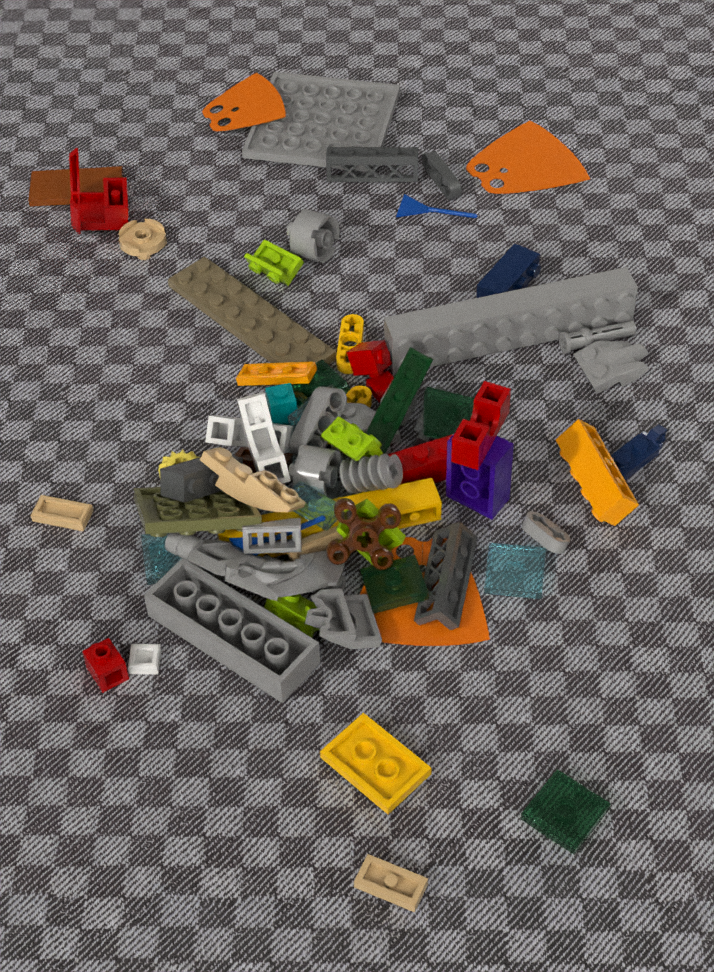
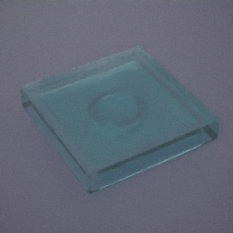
[484,543,546,599]

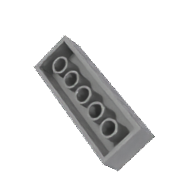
[144,558,320,703]

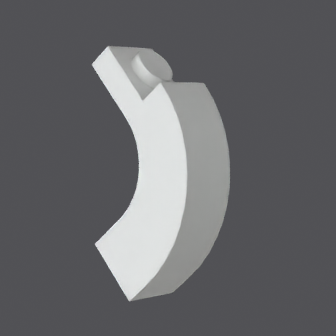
[237,392,291,484]

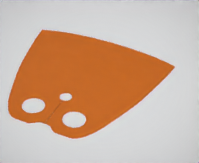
[466,121,590,194]
[360,537,490,646]

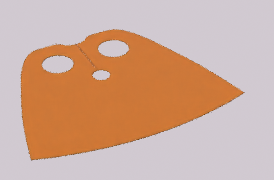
[202,72,286,131]

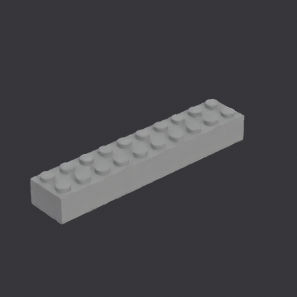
[384,267,638,375]

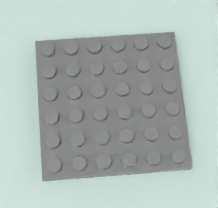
[242,72,400,172]

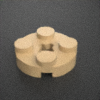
[119,219,167,260]

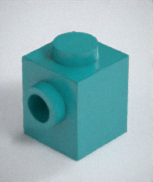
[265,383,298,425]

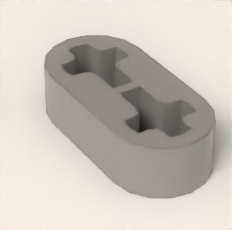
[521,511,570,554]

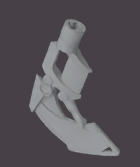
[165,532,345,601]

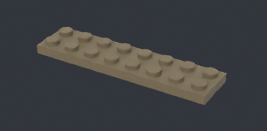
[168,256,336,373]

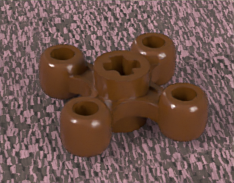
[326,498,401,570]

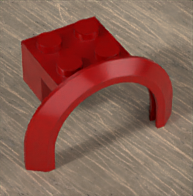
[69,148,128,235]

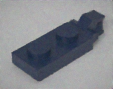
[611,424,667,481]

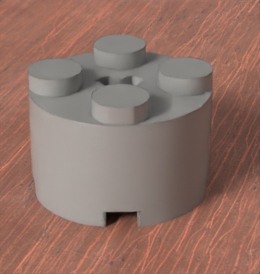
[287,209,340,263]
[288,445,343,502]

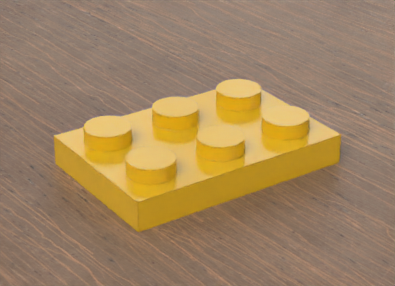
[320,712,432,815]

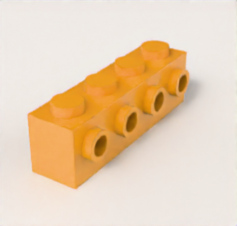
[556,419,639,526]

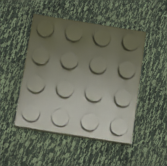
[134,487,262,537]

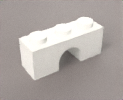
[205,415,294,454]

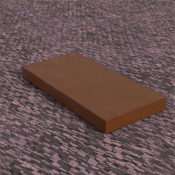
[28,166,123,207]

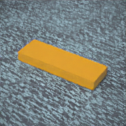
[236,362,317,386]

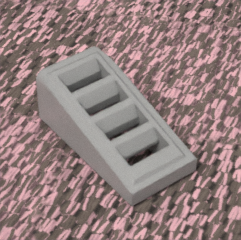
[242,518,302,554]

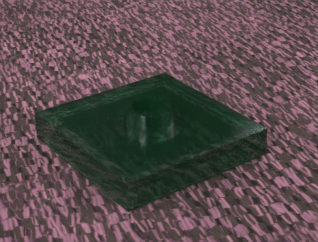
[423,387,474,439]
[360,555,429,614]
[521,769,611,855]

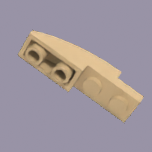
[200,447,306,512]

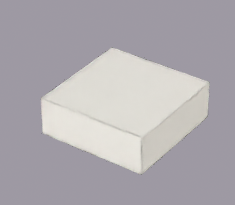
[128,644,162,674]

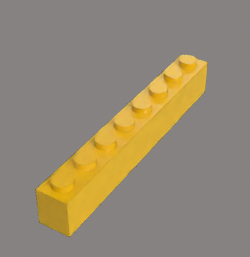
[217,478,442,557]

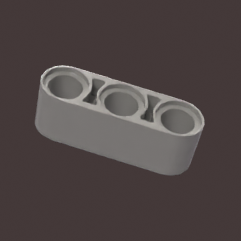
[289,386,347,457]

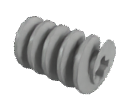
[340,454,403,494]

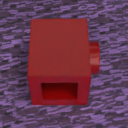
[347,340,392,378]
[82,638,129,693]

